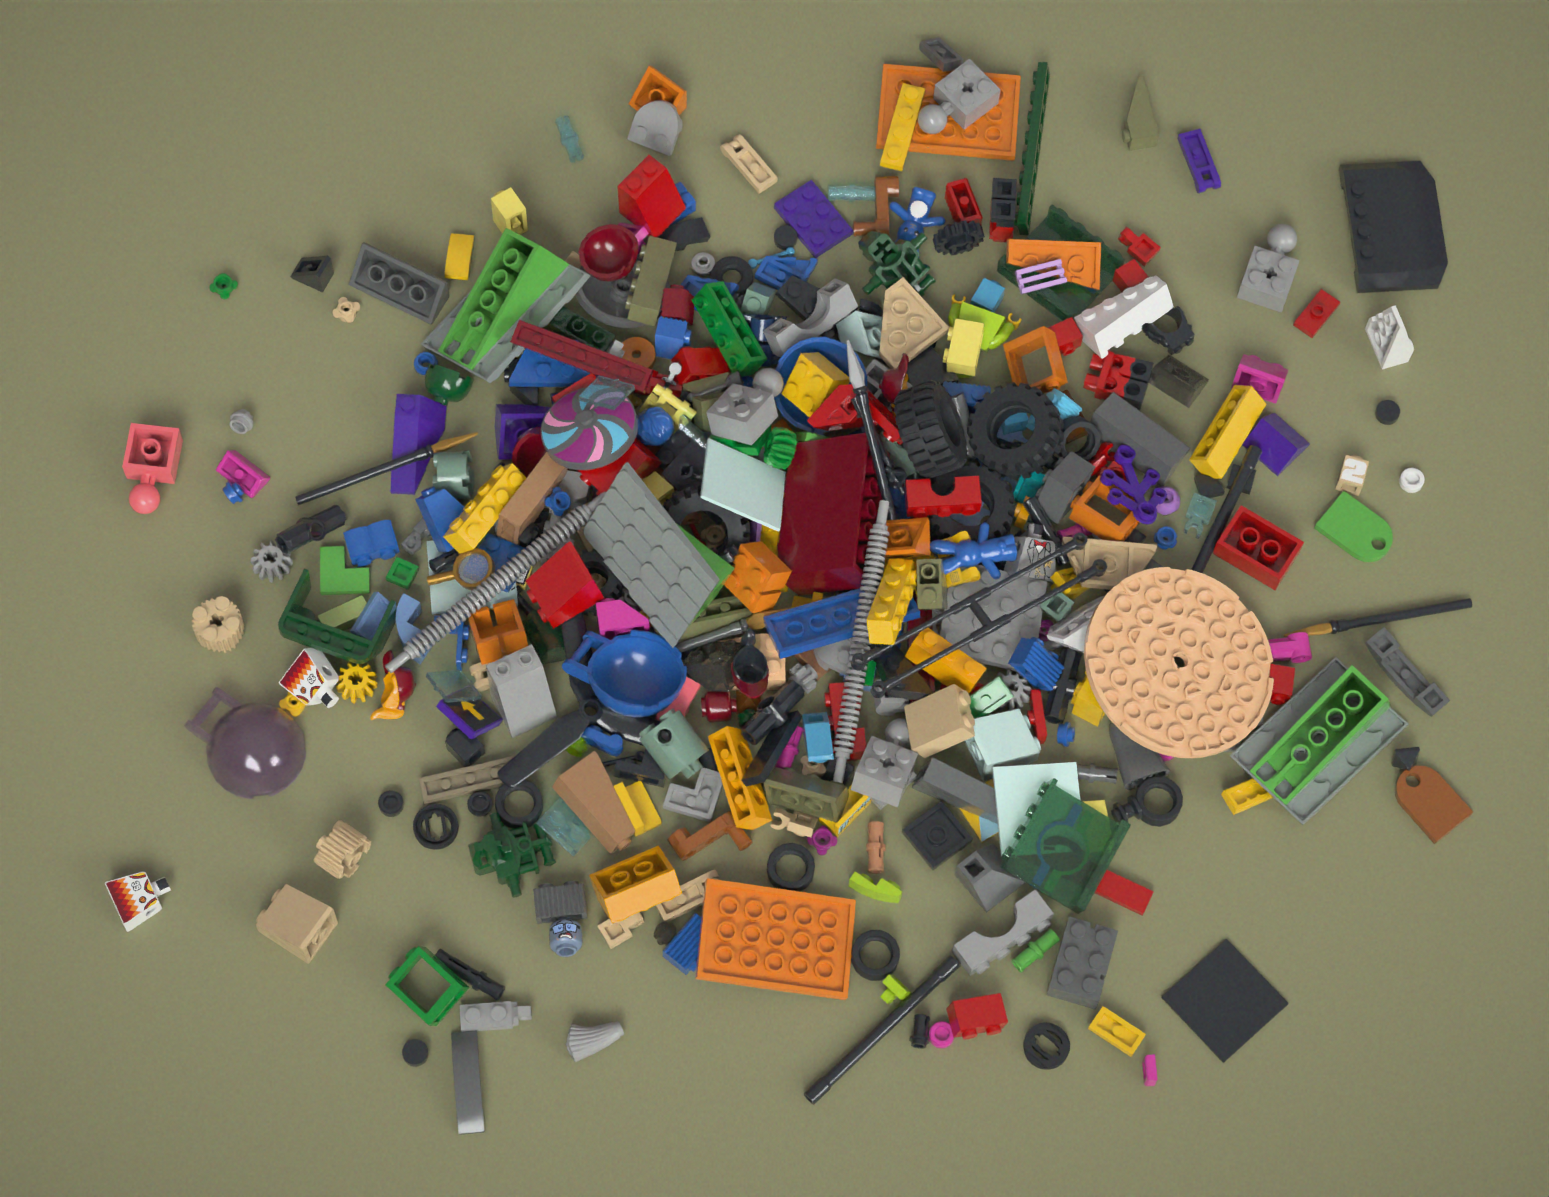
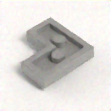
[663,767,723,823]

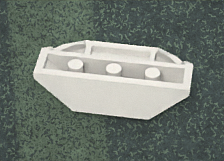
[1047,596,1104,653]

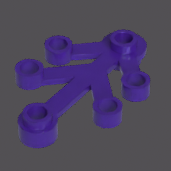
[1100,445,1167,524]

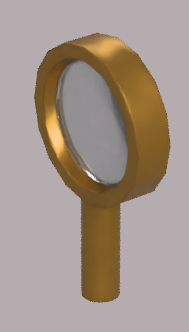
[427,548,495,590]

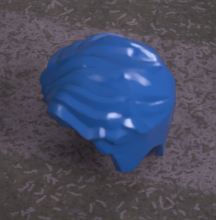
[636,407,675,446]

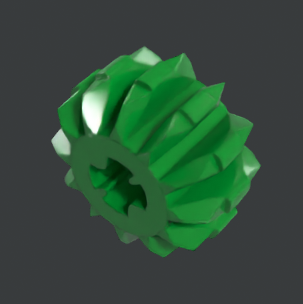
[763,427,797,469]

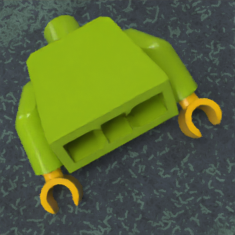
[948,294,1022,352]

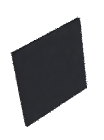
[1161,939,1289,1063]

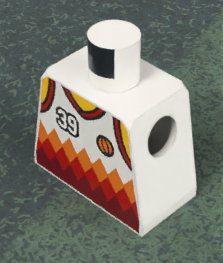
[279,648,339,708]
[105,872,171,932]

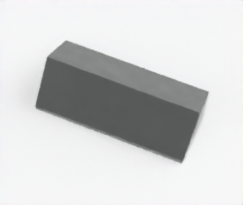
[349,242,449,324]
[1090,392,1191,486]

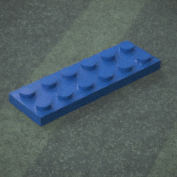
[763,587,920,659]

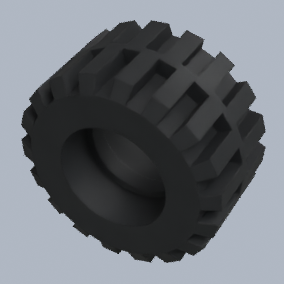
[580,548,624,616]

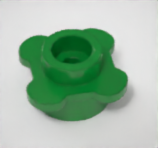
[209,273,238,299]

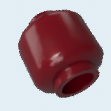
[701,689,737,723]

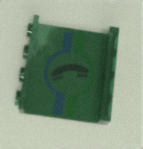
[997,205,1125,321]
[1001,778,1131,914]

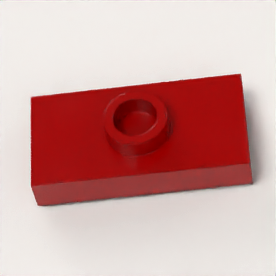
[1293,289,1340,338]
[1027,689,1047,744]

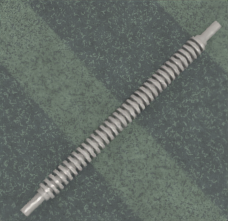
[385,492,606,673]
[833,500,889,783]

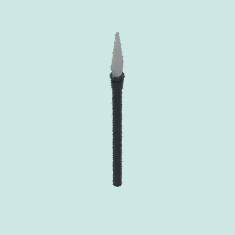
[846,340,897,520]

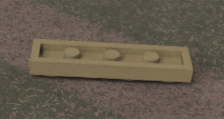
[419,756,515,804]

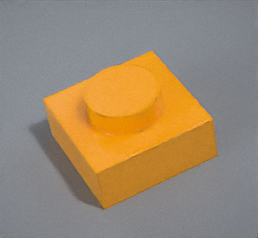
[1014,496,1030,529]

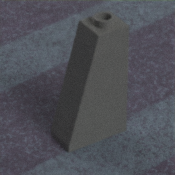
[912,757,998,824]

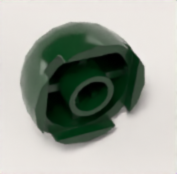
[425,363,474,406]

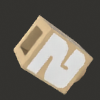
[1335,455,1369,496]

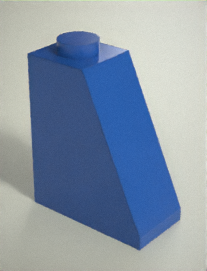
[415,486,489,552]

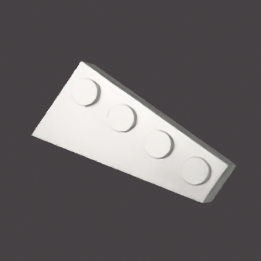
[1074,275,1174,359]

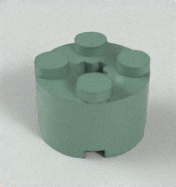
[433,450,474,499]

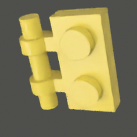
[639,384,697,436]

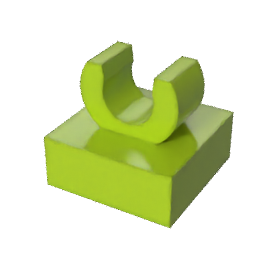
[880,975,912,1004]

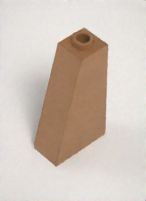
[496,452,568,545]
[552,751,636,854]

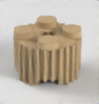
[192,596,245,653]
[314,820,371,879]

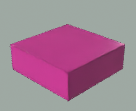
[1142,1054,1158,1086]

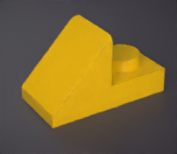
[1050,567,1090,600]

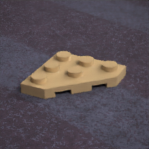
[879,277,949,369]

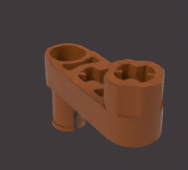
[853,176,899,237]
[667,811,753,861]

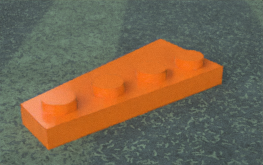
[1006,239,1101,290]

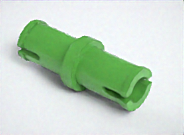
[1011,928,1060,973]

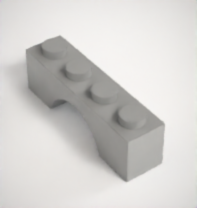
[763,278,858,357]
[540,470,592,566]
[952,889,1054,976]

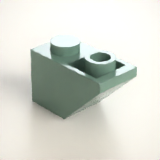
[740,282,776,315]

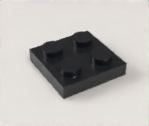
[902,801,973,870]

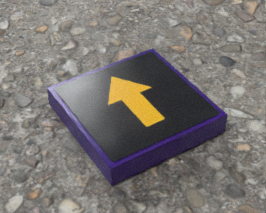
[436,688,503,739]

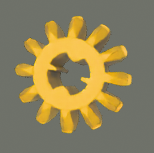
[336,662,378,704]

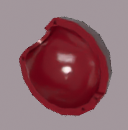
[578,224,639,282]
[512,427,570,478]

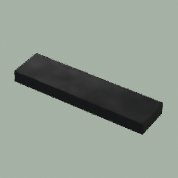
[741,710,802,786]

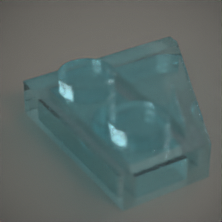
[537,797,591,857]

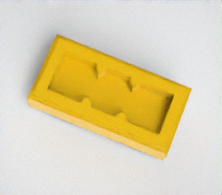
[1221,778,1273,815]

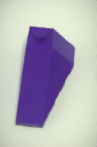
[390,394,447,495]
[494,404,551,459]

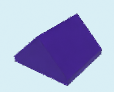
[1242,413,1310,476]

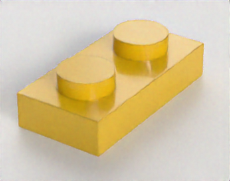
[1088,1006,1146,1057]

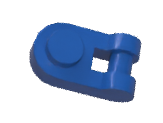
[580,725,623,757]

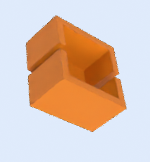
[724,541,792,613]
[468,599,528,665]

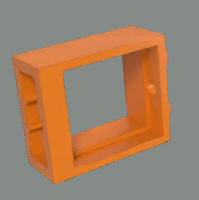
[1003,326,1068,394]
[1069,475,1140,542]

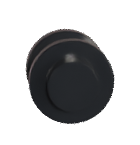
[1111,795,1143,826]

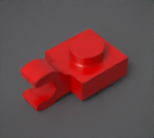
[1118,227,1161,267]
[1088,442,1115,476]

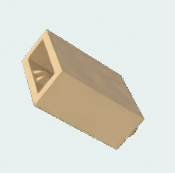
[904,684,975,758]

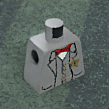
[1004,524,1056,582]

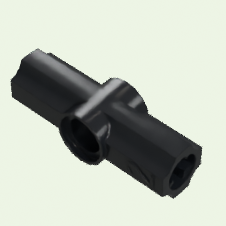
[275,505,347,554]
[1044,648,1082,724]
[741,680,805,745]

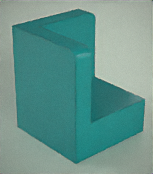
[1013,471,1045,504]

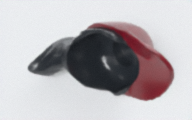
[731,628,769,698]

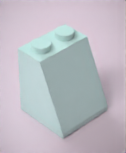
[965,709,1041,781]

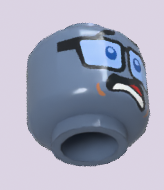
[549,917,583,957]

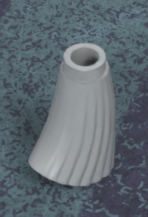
[565,1021,624,1062]

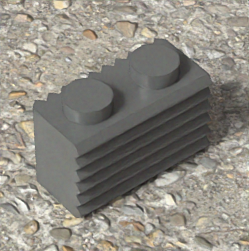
[533,881,587,924]

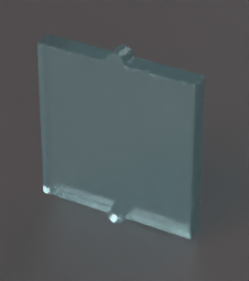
[579,375,635,410]
[679,415,709,450]
[426,670,482,703]

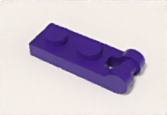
[1177,129,1221,193]

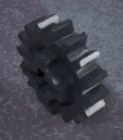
[933,220,985,256]

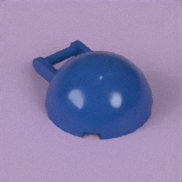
[774,337,867,436]
[562,630,687,718]

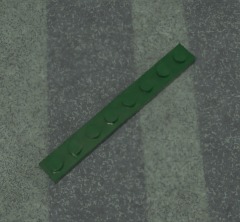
[1014,62,1050,235]

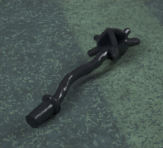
[850,397,907,495]

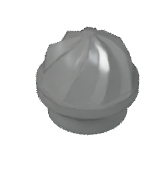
[229,409,253,434]

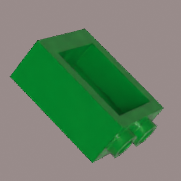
[385,946,470,1026]

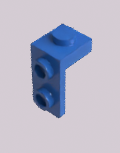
[434,613,469,671]

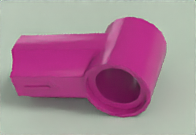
[1268,632,1312,663]

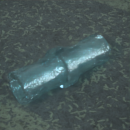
[555,116,584,163]
[828,184,875,202]

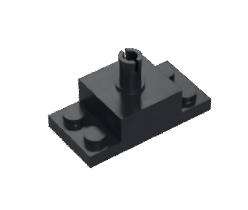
[655,423,723,525]

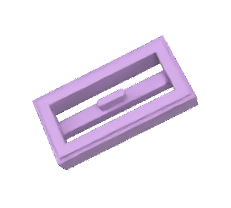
[1015,259,1067,294]

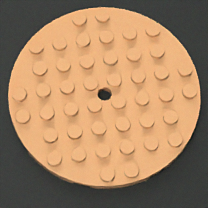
[1084,567,1274,758]

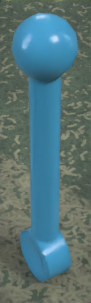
[748,247,795,269]

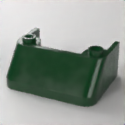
[278,569,396,664]

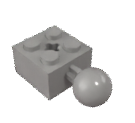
[918,59,1001,134]
[1237,224,1300,313]
[706,368,784,445]
[851,718,918,807]

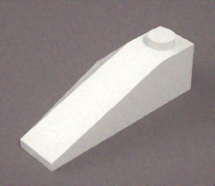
[1365,305,1414,369]

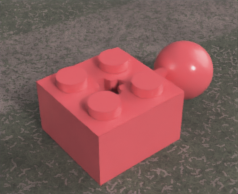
[122,423,183,514]

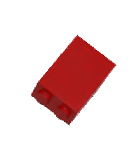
[617,155,686,238]
[578,437,662,495]
[526,541,605,628]

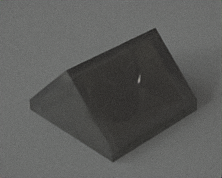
[1149,355,1209,408]

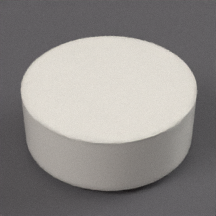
[1399,468,1425,493]

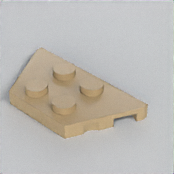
[1062,537,1157,590]

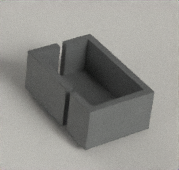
[1047,916,1118,1010]

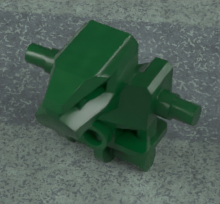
[858,231,936,297]
[468,812,556,898]

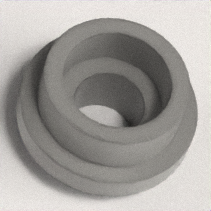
[691,252,715,276]

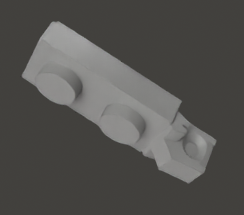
[460,1001,532,1032]

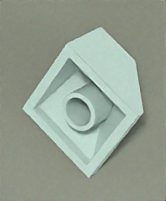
[836,311,882,358]

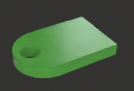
[1314,491,1393,562]

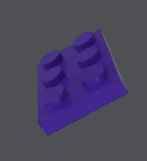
[774,180,853,258]

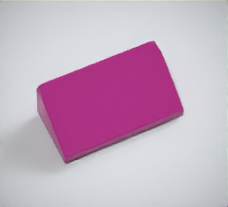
[216,450,271,498]

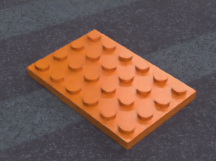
[876,64,1021,161]
[695,878,856,1000]

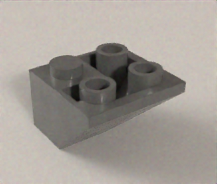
[954,844,1026,913]

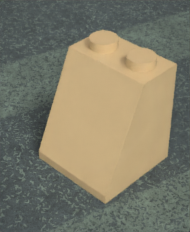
[256,884,338,964]

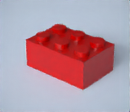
[1213,505,1304,591]

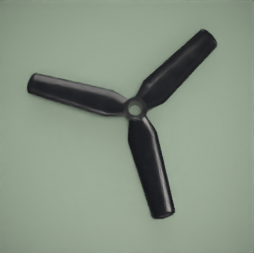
[497,612,672,788]

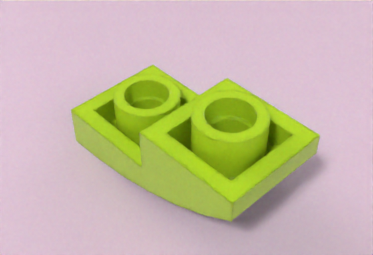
[848,871,902,903]

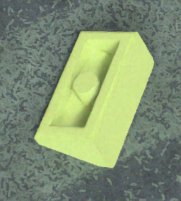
[318,595,367,630]

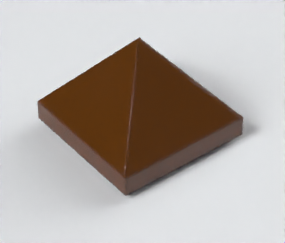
[736,690,761,714]

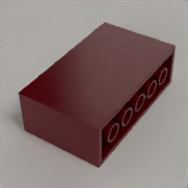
[777,433,890,596]

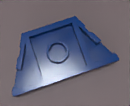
[508,340,602,387]

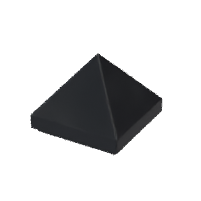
[1391,747,1420,771]

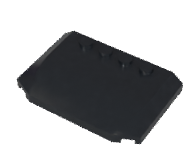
[1339,161,1448,293]

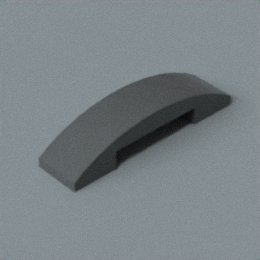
[1365,627,1450,717]
[451,1030,485,1135]

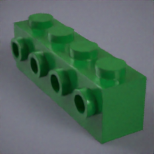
[692,281,767,377]

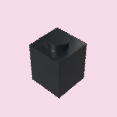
[445,728,485,767]

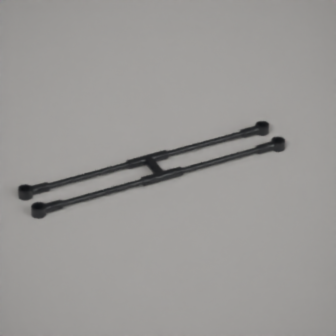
[851,533,1107,698]

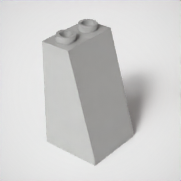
[486,644,557,738]

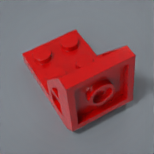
[807,384,903,445]

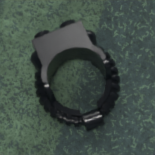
[1142,306,1195,355]

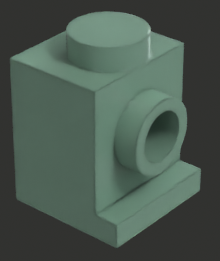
[1040,588,1075,622]

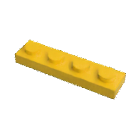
[880,83,925,171]

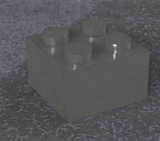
[1035,451,1095,524]

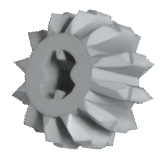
[250,540,293,583]
[992,669,1031,711]

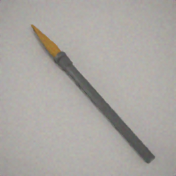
[675,607,793,653]

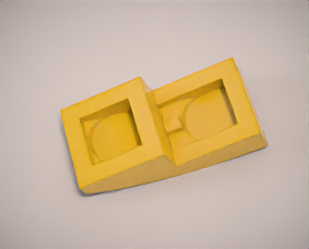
[444,233,474,280]

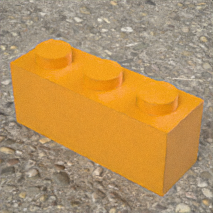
[905,628,987,694]

